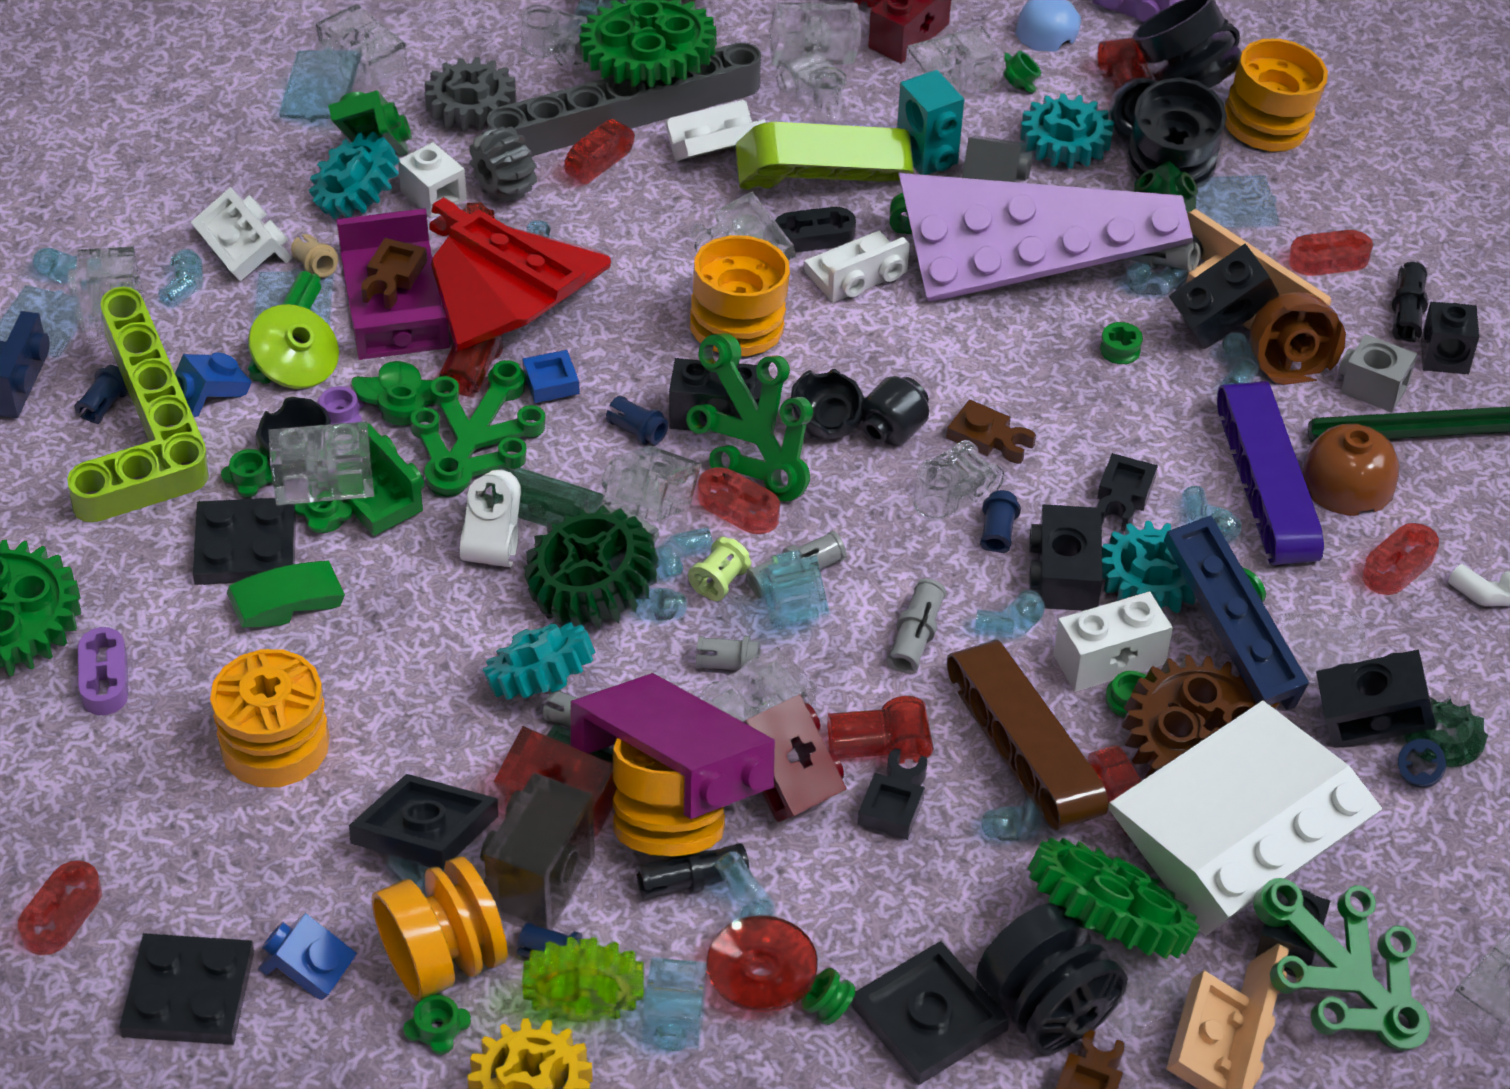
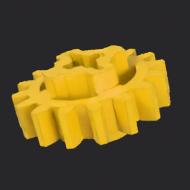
[467,1018,593,1089]

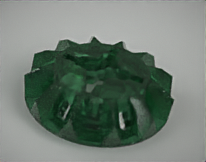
[1404,696,1488,767]

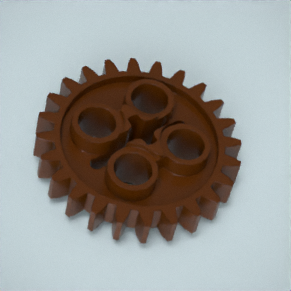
[1122,655,1280,779]

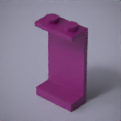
[336,208,450,360]
[570,673,775,819]

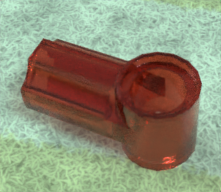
[1097,37,1154,90]
[439,335,504,397]
[827,696,934,764]

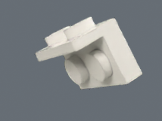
[665,100,766,162]
[191,187,293,281]
[804,230,910,303]

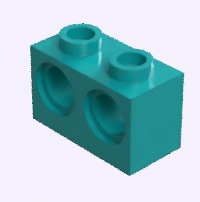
[897,70,965,175]

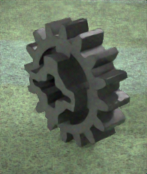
[424,57,517,131]

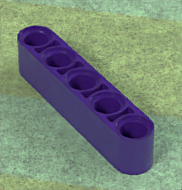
[1217,381,1324,566]

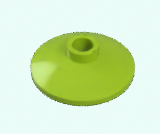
[248,304,339,389]

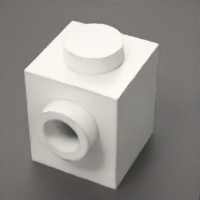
[398,142,467,218]

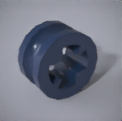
[1398,738,1446,788]

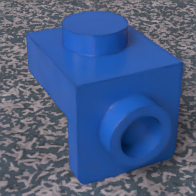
[175,352,252,417]
[258,913,358,1000]

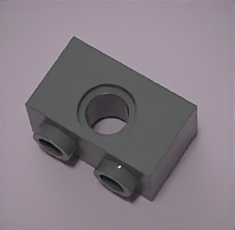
[962,135,1033,183]

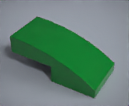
[227,560,345,628]

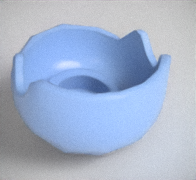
[1015,0,1081,52]

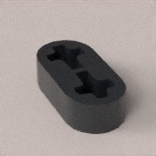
[773,207,856,253]

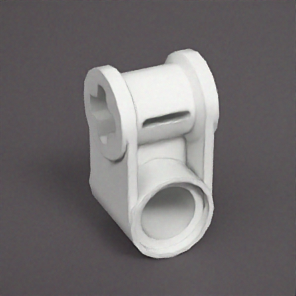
[460,469,521,568]

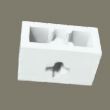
[1053,591,1173,692]

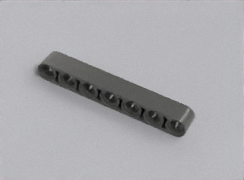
[487,42,761,157]

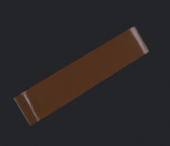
[946,639,1108,831]

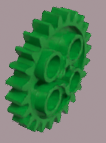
[579,0,717,87]
[0,539,82,676]
[1027,838,1200,959]

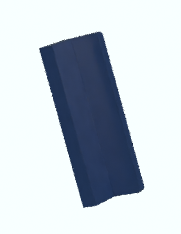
[1164,515,1310,711]

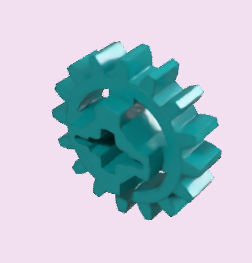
[1020,93,1114,169]
[309,132,400,220]
[1102,521,1196,613]
[483,623,596,700]

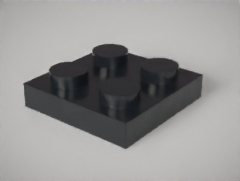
[193,497,296,585]
[349,774,499,870]
[119,933,254,1045]
[851,941,1010,1086]

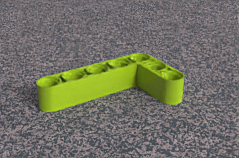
[67,286,209,522]

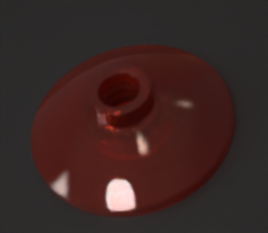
[707,915,818,1012]

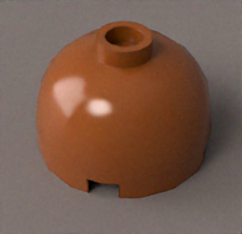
[1249,292,1346,385]
[1302,424,1400,516]

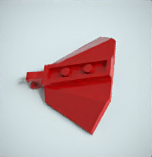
[429,197,611,352]

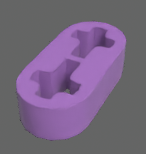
[78,627,128,715]

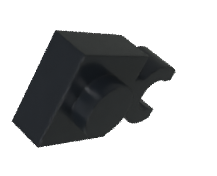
[1097,453,1158,532]
[857,748,928,840]

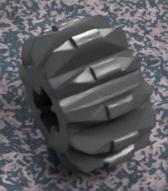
[469,127,537,202]

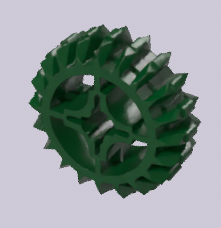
[524,505,659,630]

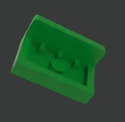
[328,90,412,156]
[321,423,425,536]

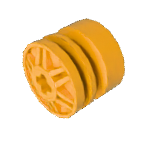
[1224,38,1328,152]
[690,235,790,356]
[210,649,330,787]
[613,738,725,856]
[371,856,508,1001]

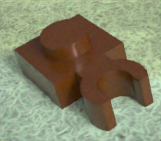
[361,238,427,309]
[946,399,1036,464]
[1055,1029,1125,1089]

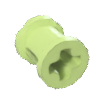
[688,536,752,602]

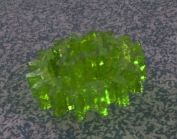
[522,937,644,1023]

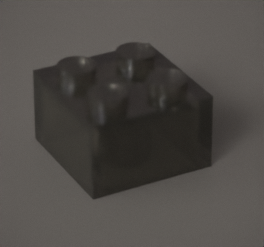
[480,772,595,930]

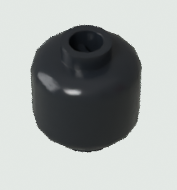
[861,376,930,446]

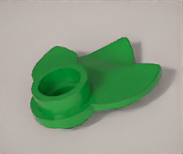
[351,361,445,425]

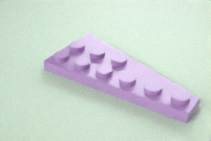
[899,173,1193,302]

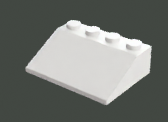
[1108,701,1382,936]

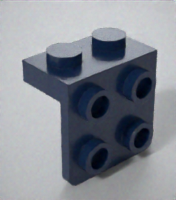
[0,311,50,418]

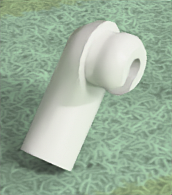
[1448,564,1510,606]

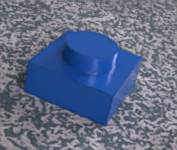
[522,350,580,403]

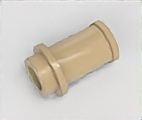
[291,234,338,278]

